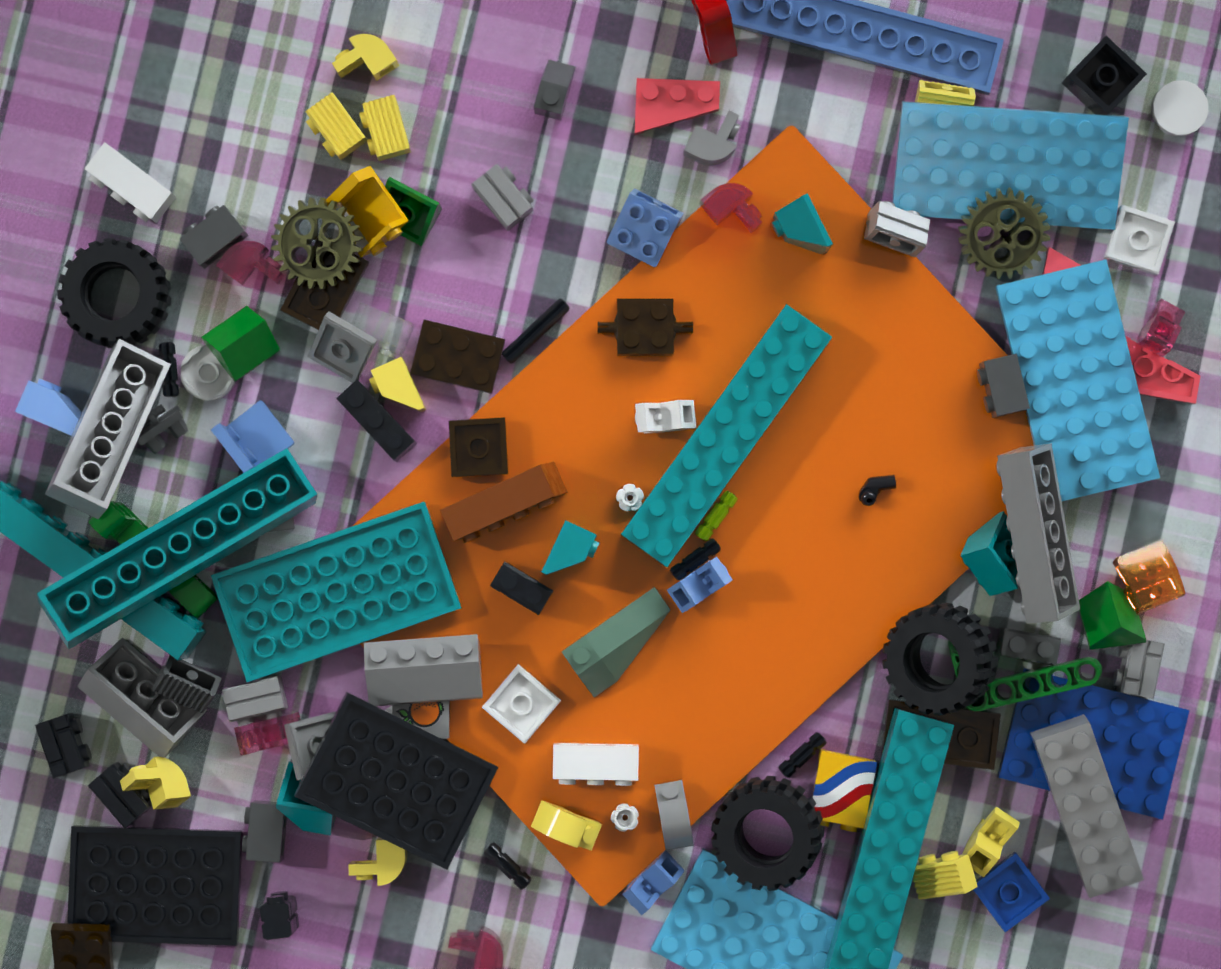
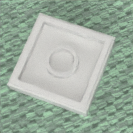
[1103,205,1175,275]
[482,664,561,744]

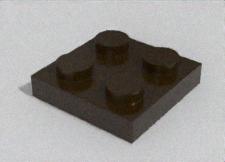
[449,417,508,477]
[51,923,114,969]

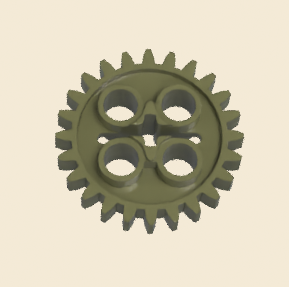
[958,187,1051,279]
[271,197,363,289]

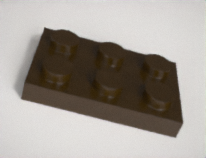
[280,238,369,330]
[410,319,506,394]

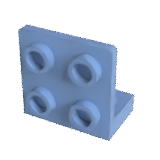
[607,188,684,267]
[211,400,295,473]

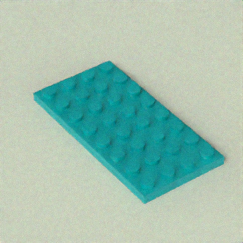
[211,501,462,682]

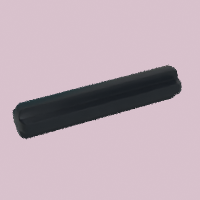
[502,298,570,364]

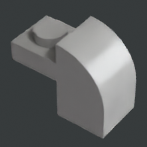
[683,110,741,165]
[654,780,694,850]

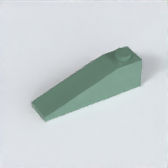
[562,587,670,697]

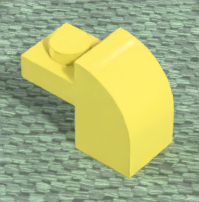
[332,34,399,81]
[120,757,191,810]
[531,800,602,851]
[962,807,1020,877]
[348,837,407,886]

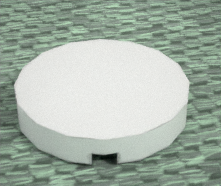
[1151,80,1209,137]
[180,345,235,401]

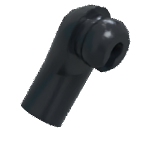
[859,475,896,506]

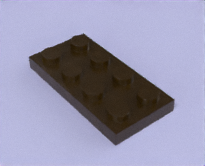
[881,699,1001,770]

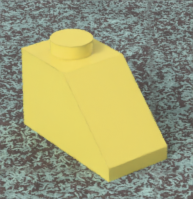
[369,357,426,412]

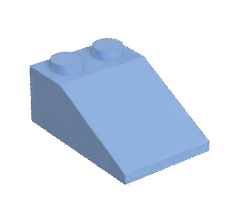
[15,378,82,436]

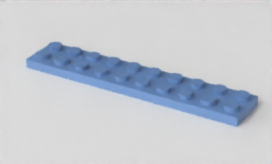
[726,0,1004,95]

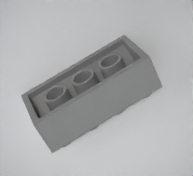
[364,634,483,706]
[77,638,207,758]

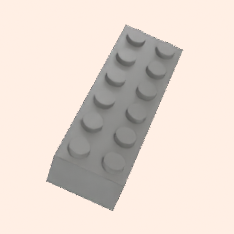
[45,339,171,519]
[997,443,1080,624]
[1030,714,1144,898]

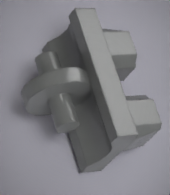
[137,404,188,454]

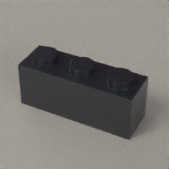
[336,380,417,462]

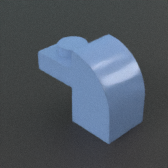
[667,557,733,613]
[622,850,685,915]

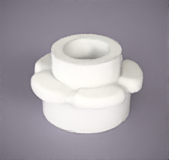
[616,484,644,511]
[611,803,639,832]

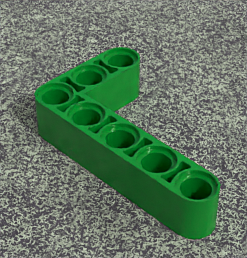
[88,501,218,619]
[948,641,1102,711]

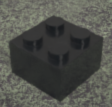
[1062,35,1147,115]

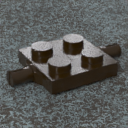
[598,299,693,356]

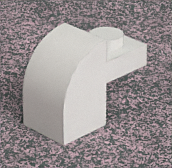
[635,400,697,434]

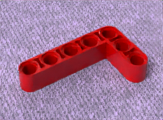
[691,0,738,65]

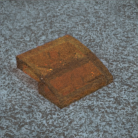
[1112,540,1186,615]

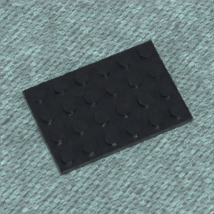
[294,692,498,870]
[67,825,243,946]

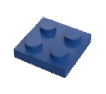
[973,852,1050,932]

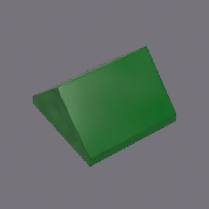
[385,177,442,247]
[201,306,280,382]
[1078,581,1146,650]

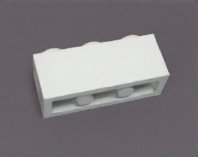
[84,142,176,223]
[553,743,639,786]

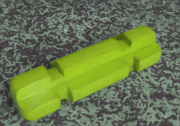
[695,491,738,541]

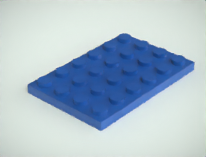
[997,668,1190,820]

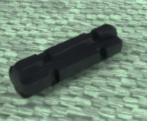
[159,342,179,397]
[670,538,721,580]
[778,732,827,778]
[484,842,531,890]

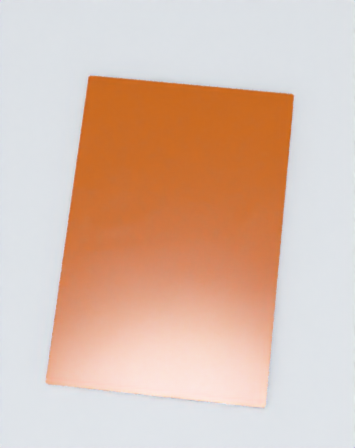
[353,125,1034,906]

